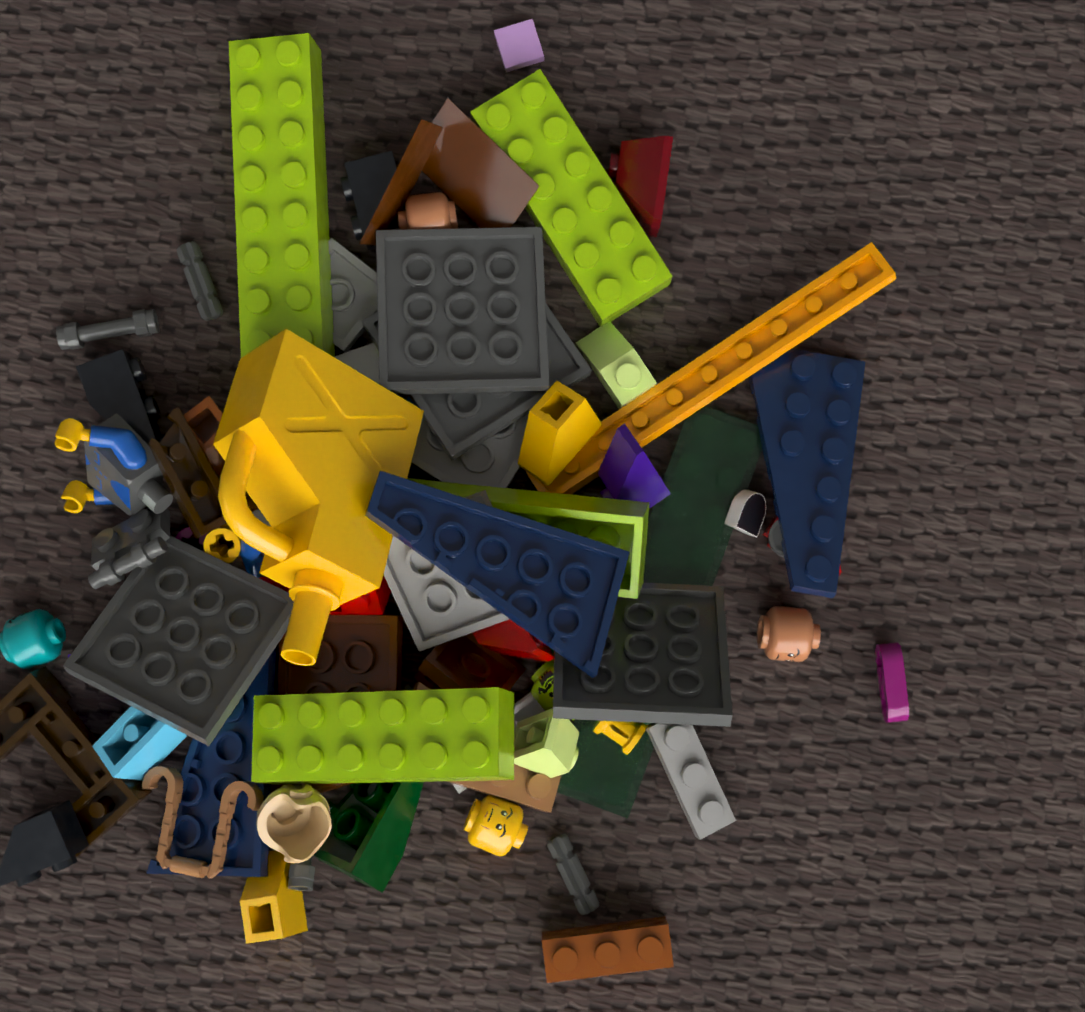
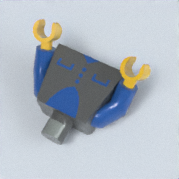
[55,413,173,515]

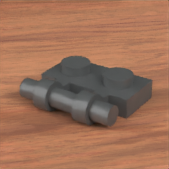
[88,508,170,590]

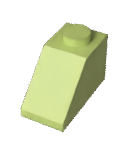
[575,322,657,409]
[514,708,580,778]

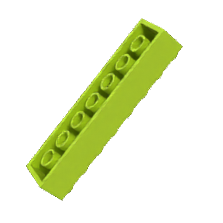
[229,33,335,358]

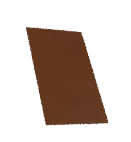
[422,98,539,228]
[359,119,443,245]

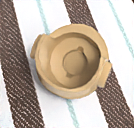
[256,783,332,863]

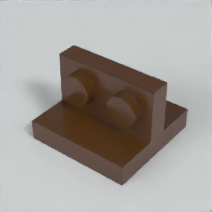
[414,633,526,691]

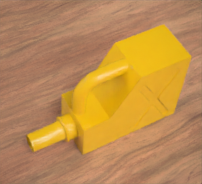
[213,329,424,666]

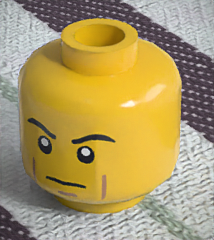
[463,795,528,856]

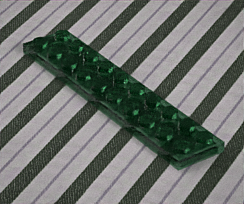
[557,406,762,818]

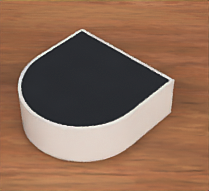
[724,490,766,538]

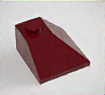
[608,136,673,237]

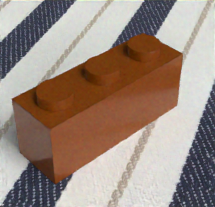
[542,916,674,983]

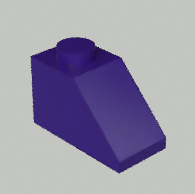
[597,423,671,508]

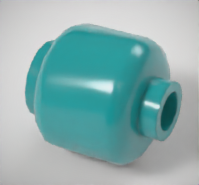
[0,609,66,669]

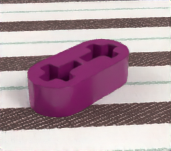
[875,642,909,723]

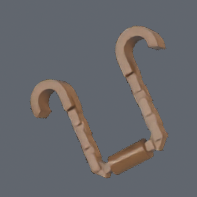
[142,766,263,878]

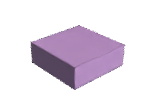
[494,19,544,72]

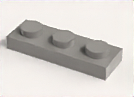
[646,723,736,840]

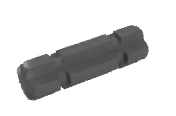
[177,241,223,321]
[547,834,599,915]

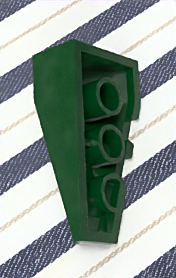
[313,782,424,893]

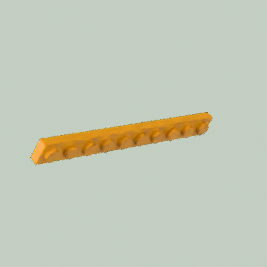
[526,242,896,495]

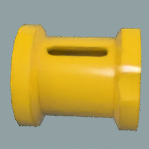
[203,523,241,564]
[592,721,648,755]

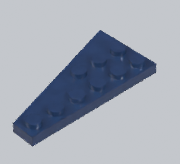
[749,348,866,598]
[365,471,630,678]
[146,646,277,877]

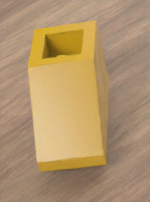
[518,380,602,486]
[240,850,308,944]

